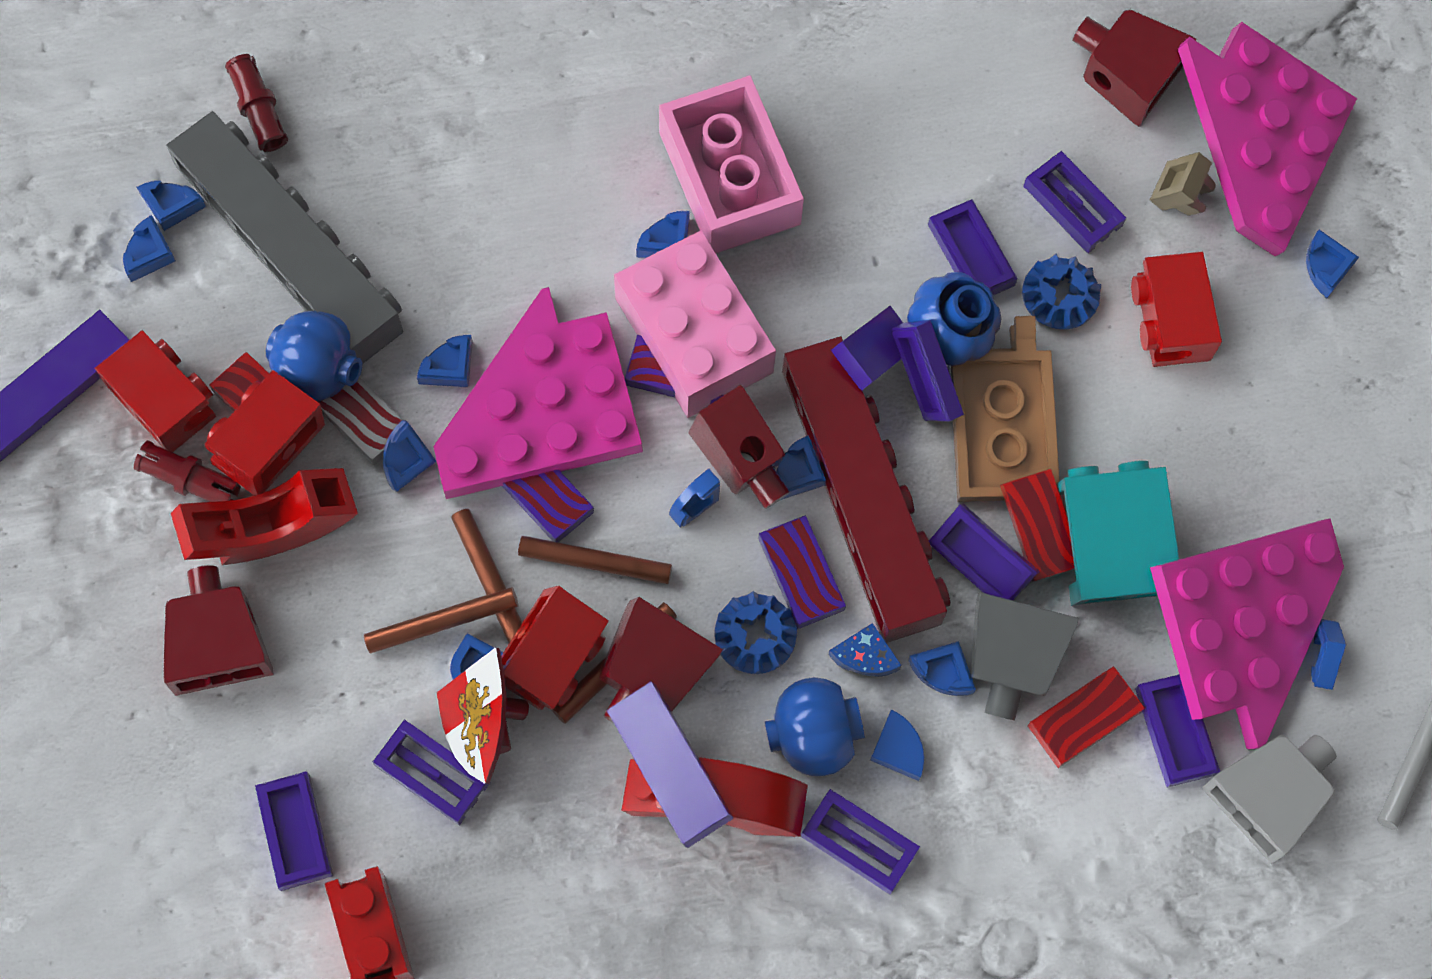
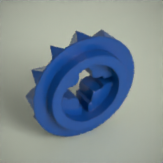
[1022,254,1101,330]
[714,591,797,674]

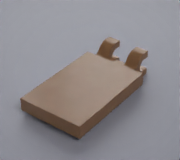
[950,316,1060,502]

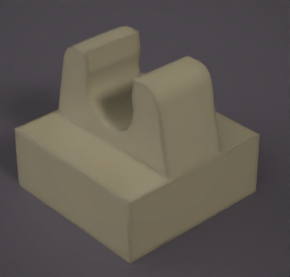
[1150,152,1216,216]

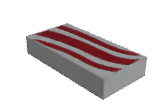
[318,377,402,466]

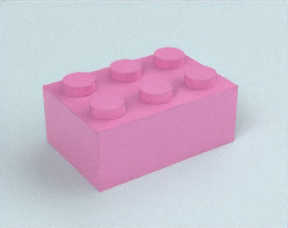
[659,75,804,253]
[614,230,776,418]

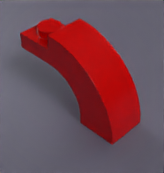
[171,468,358,565]
[621,757,808,837]

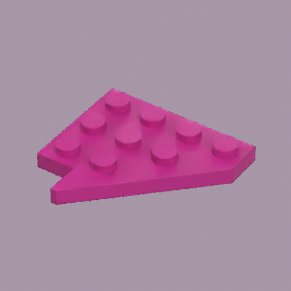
[1178,22,1357,256]
[433,287,643,499]
[1150,518,1344,749]

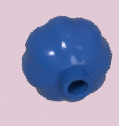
[907,272,1002,366]
[266,311,362,402]
[765,677,865,777]

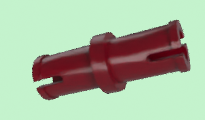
[225,54,288,152]
[134,440,241,502]

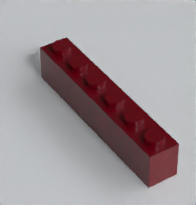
[782,336,951,643]

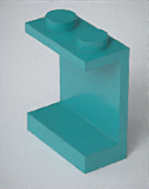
[1056,461,1179,606]

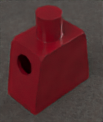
[1072,10,1197,127]
[688,385,790,509]
[163,565,274,696]
[599,597,723,724]

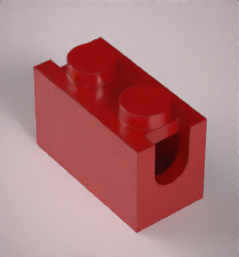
[1131,251,1222,367]
[95,330,216,452]
[204,370,325,496]
[501,585,609,710]
[325,866,415,979]

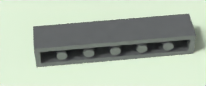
[166,111,403,364]

